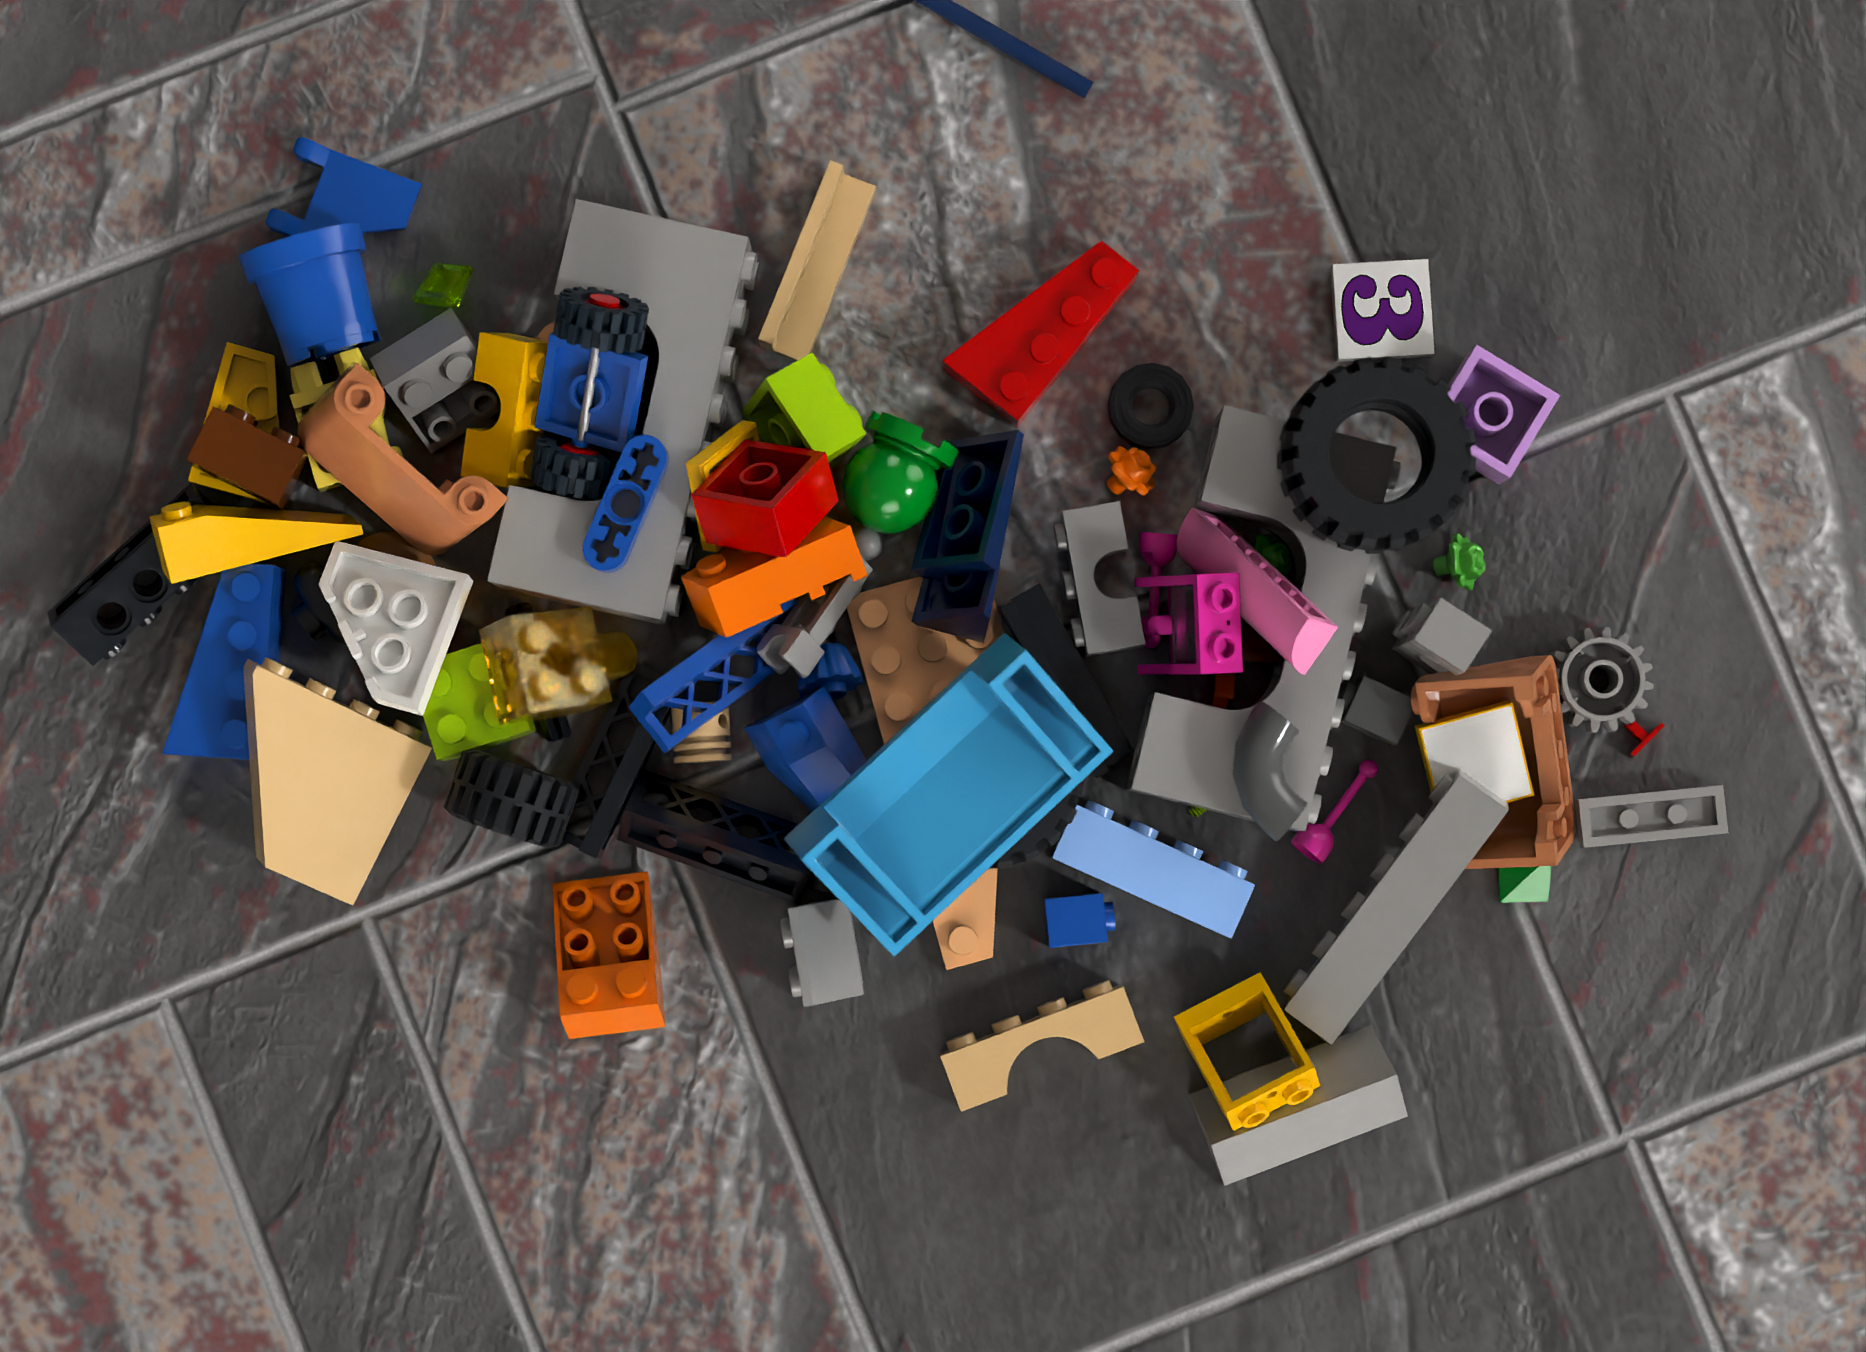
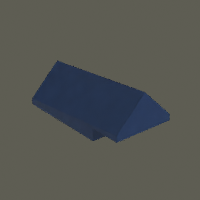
[911,430,1024,643]

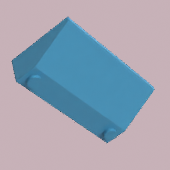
[784,633,1113,957]

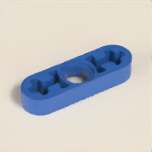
[583,435,669,573]

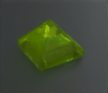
[412,262,474,307]

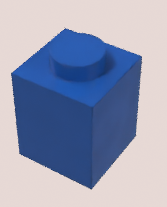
[1043,892,1116,948]

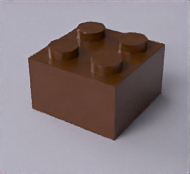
[186,404,308,510]

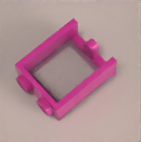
[1134,573,1243,674]

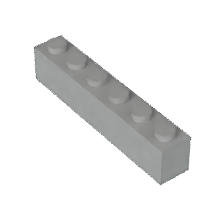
[1283,769,1509,1045]

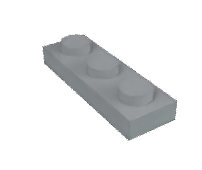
[1574,785,1729,848]

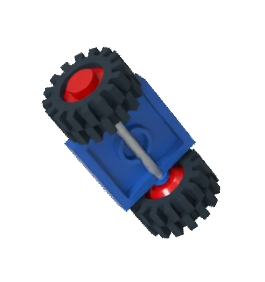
[530,287,649,499]

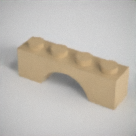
[940,980,1144,1112]

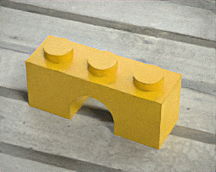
[460,332,548,488]

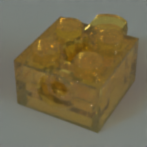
[479,606,637,725]

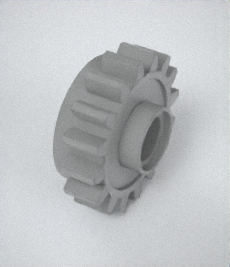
[1550,627,1654,733]

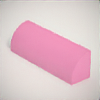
[1177,508,1338,675]

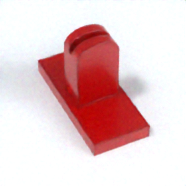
[1624,721,1665,758]

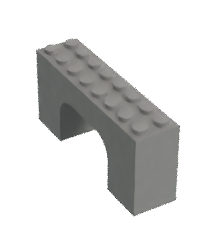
[487,199,760,627]
[1126,405,1401,831]

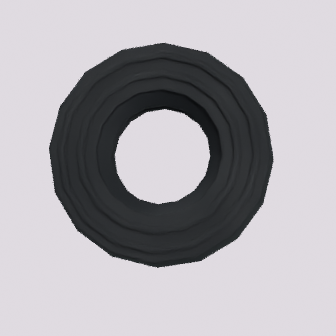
[1107,363,1194,450]

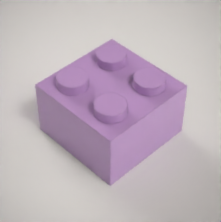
[1447,345,1560,485]

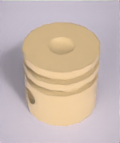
[671,702,732,764]

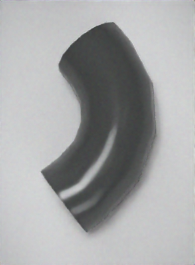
[1233,701,1307,841]

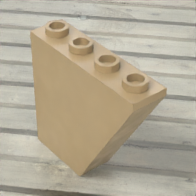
[243,657,432,906]

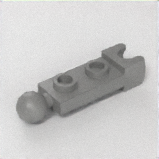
[757,525,884,679]

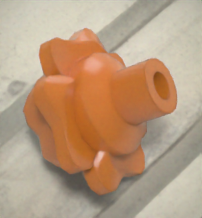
[1106,446,1156,496]

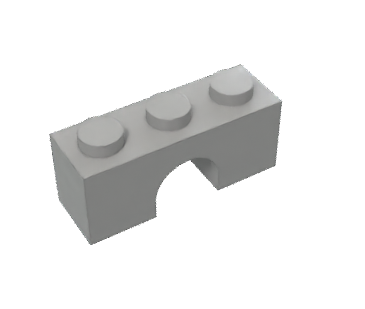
[1053,501,1145,657]
[1392,598,1492,675]

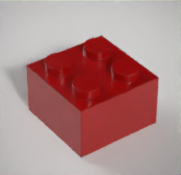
[691,439,839,558]

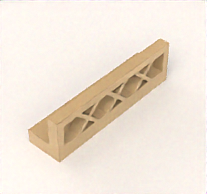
[758,160,876,361]

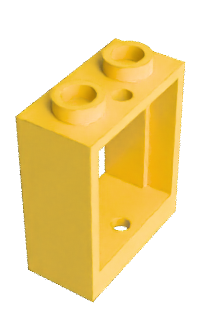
[1174,972,1320,1131]

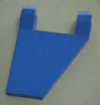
[266,137,422,237]

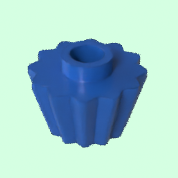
[798,643,863,701]

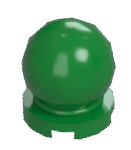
[842,411,959,533]

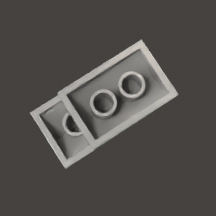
[1188,1025,1408,1186]

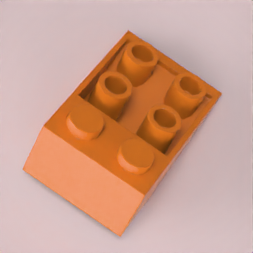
[552,871,666,1039]

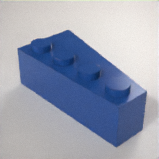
[162,564,286,760]

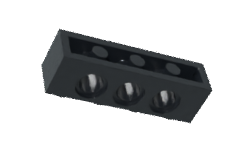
[47,482,215,666]

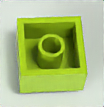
[741,352,866,470]
[423,637,538,761]

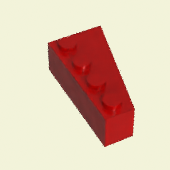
[942,240,1139,429]

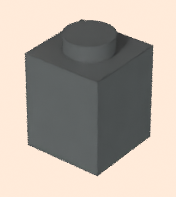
[1339,676,1413,746]

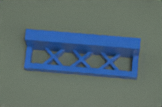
[628,598,798,753]

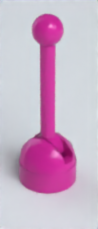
[1139,532,1178,649]
[1291,759,1378,865]

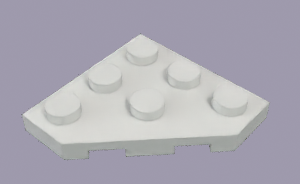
[318,541,473,716]

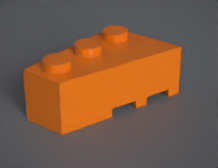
[681,516,868,638]

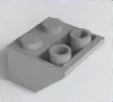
[369,308,501,454]
[780,899,865,1007]

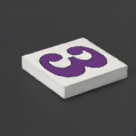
[1330,259,1435,362]

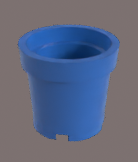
[238,222,381,367]

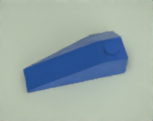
[744,686,867,812]

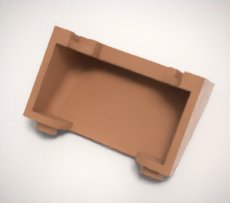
[297,362,508,556]
[1411,655,1576,869]

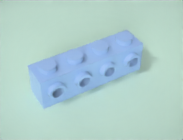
[1050,800,1255,939]

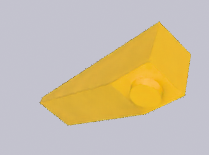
[150,502,363,584]

